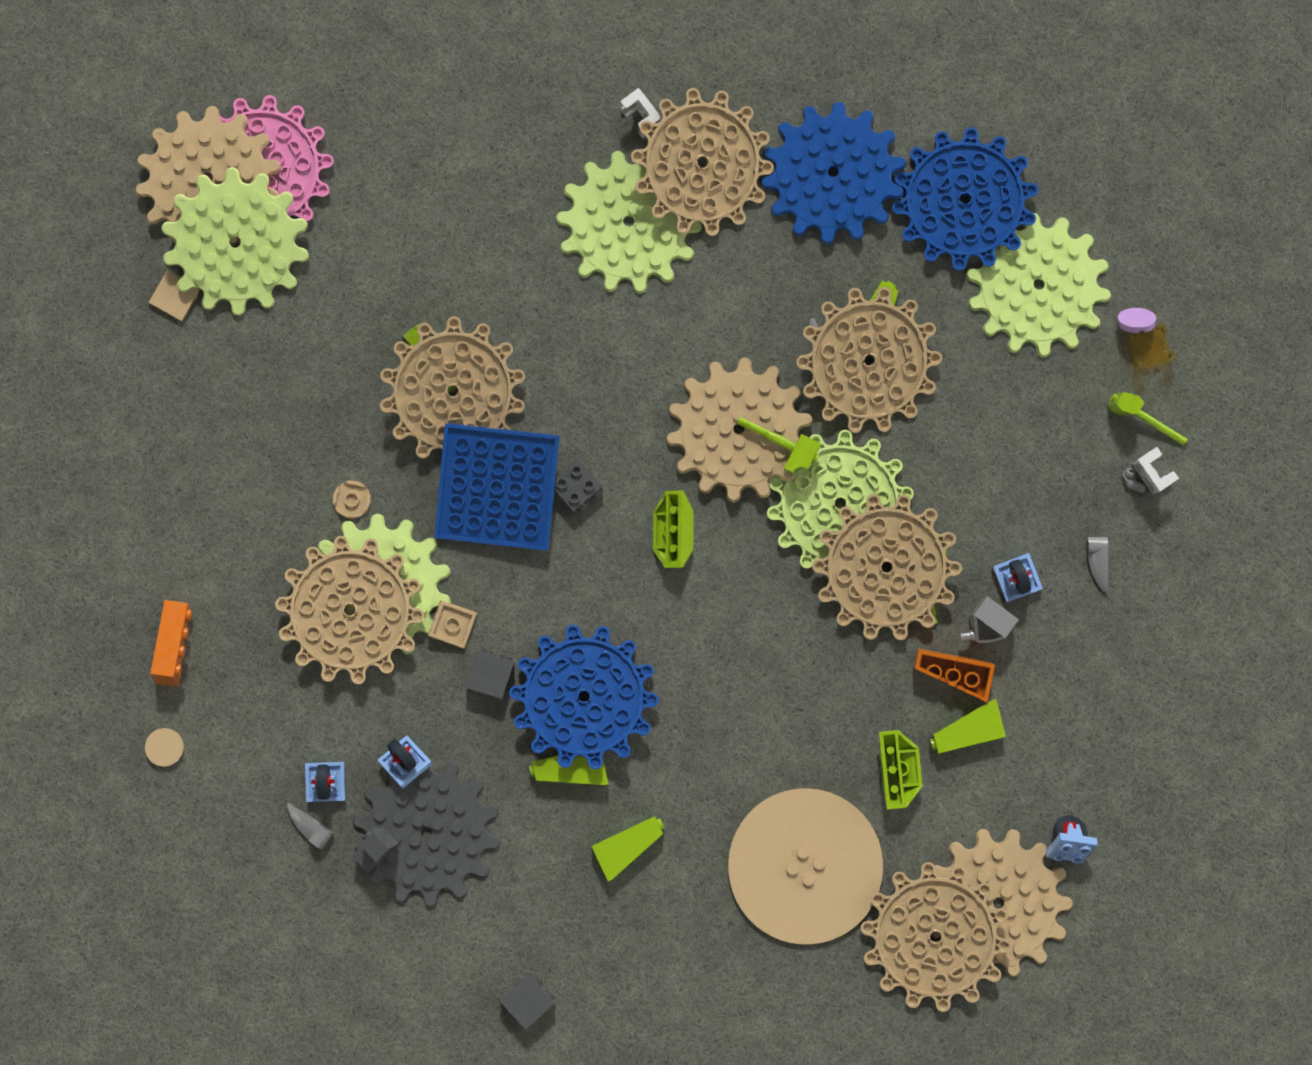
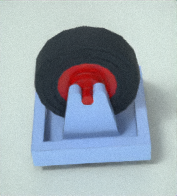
[992,553,1043,603]
[377,736,432,789]
[305,762,346,802]
[1046,815,1098,863]

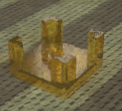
[1125,323,1176,372]

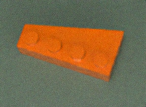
[150,600,192,687]
[913,648,995,702]

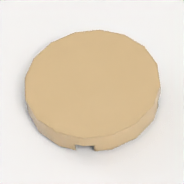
[333,481,371,519]
[145,728,184,767]

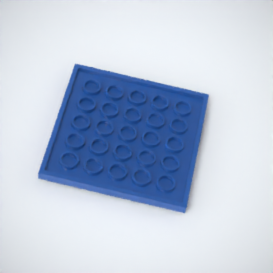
[434,423,560,551]

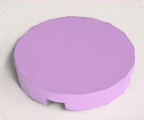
[1118,308,1156,333]

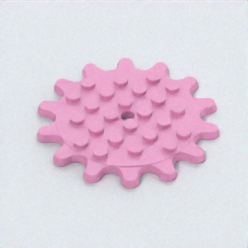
[204,95,334,221]

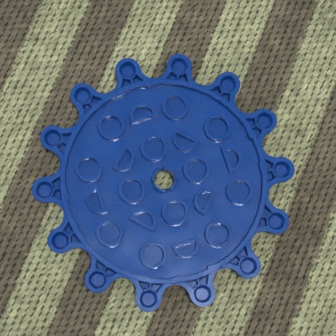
[760,102,906,245]
[892,127,1039,271]
[509,624,659,769]

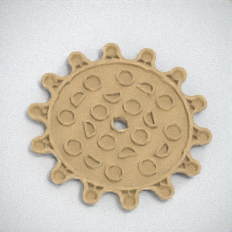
[631,88,774,236]
[135,106,281,247]
[796,287,942,433]
[380,316,525,458]
[666,357,813,503]
[812,494,962,640]
[275,536,424,684]
[931,829,1073,977]
[861,862,1011,1012]

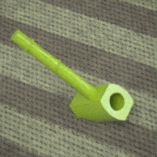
[1108,392,1188,446]
[737,417,821,475]

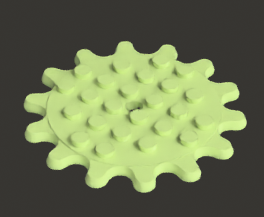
[556,151,702,294]
[161,167,309,316]
[966,213,1111,358]
[767,430,914,568]
[318,514,451,655]

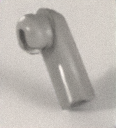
[1123,468,1146,493]

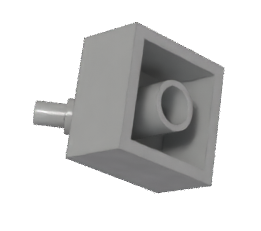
[960,596,1019,643]

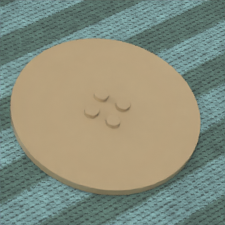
[728,788,883,944]

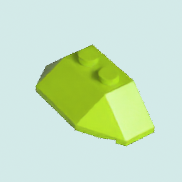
[653,490,694,568]
[879,730,923,810]

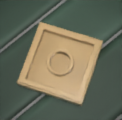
[149,270,201,322]
[428,600,477,649]

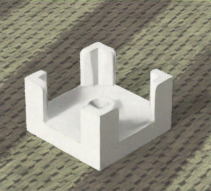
[620,88,662,140]
[1131,447,1179,495]

